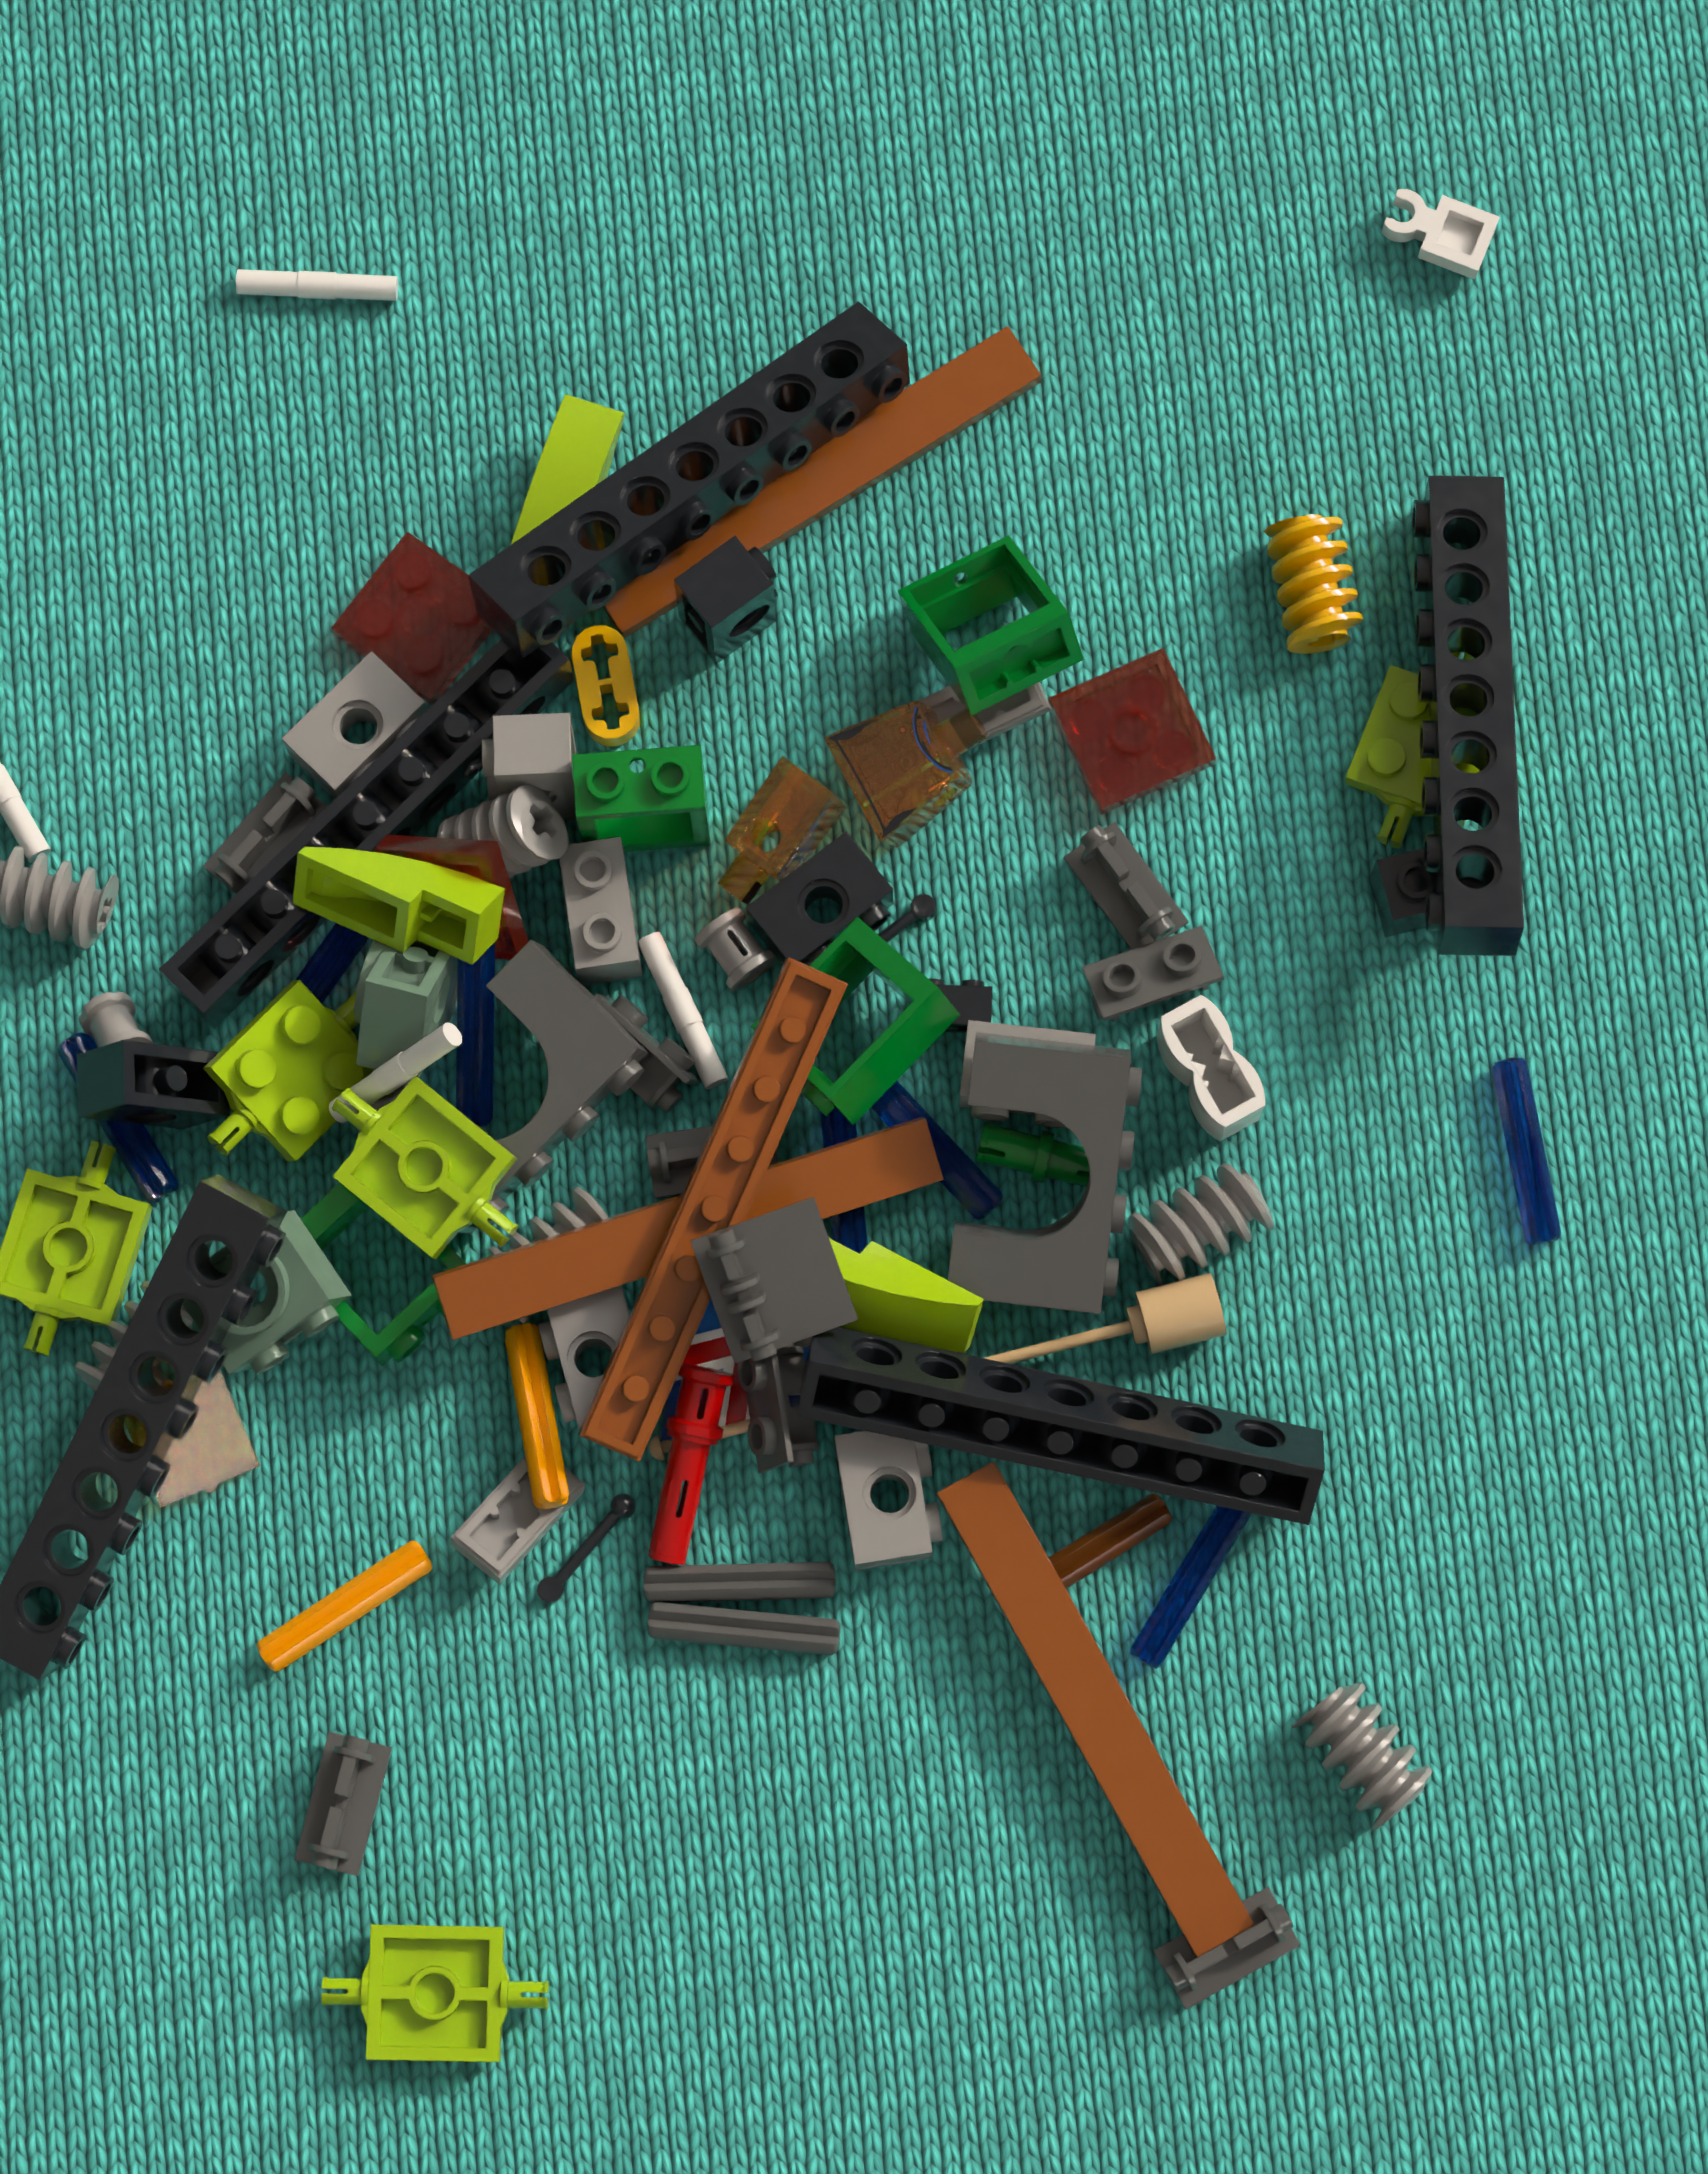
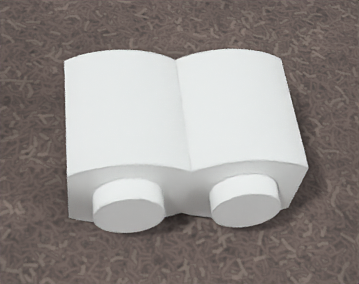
[1157,995,1265,1141]

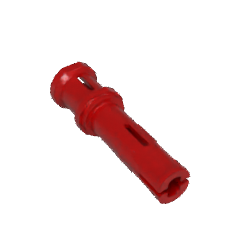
[648,1363,735,1565]

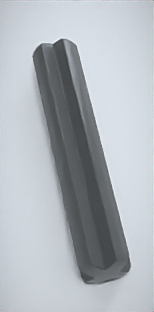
[643,1562,836,1603]
[647,1602,840,1655]

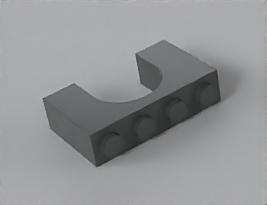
[354,940,650,1234]
[948,1032,1142,1314]

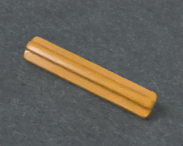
[505,1323,569,1509]
[256,1540,433,1672]

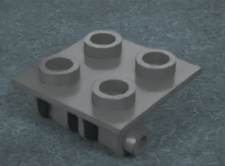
[690,1196,858,1363]

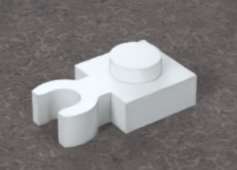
[1381,189,1500,280]

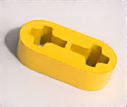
[572,625,640,747]

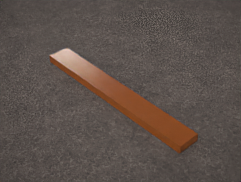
[603,326,1042,639]
[578,957,848,1462]
[431,1117,944,1340]
[936,1461,1255,1957]

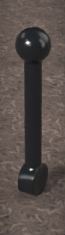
[878,894,936,943]
[537,1493,636,1603]

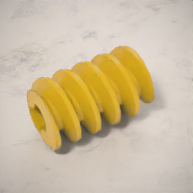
[1263,514,1363,654]

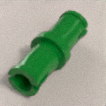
[975,1121,1090,1187]

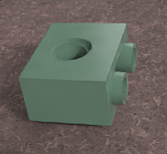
[354,940,461,1078]
[182,1210,352,1375]

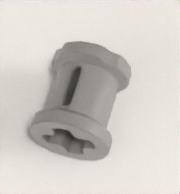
[694,907,777,992]
[79,992,153,1047]

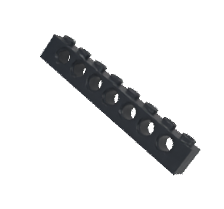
[468,301,910,658]
[1412,476,1524,956]
[159,638,574,1029]
[0,1175,287,1680]
[797,1327,1325,1525]

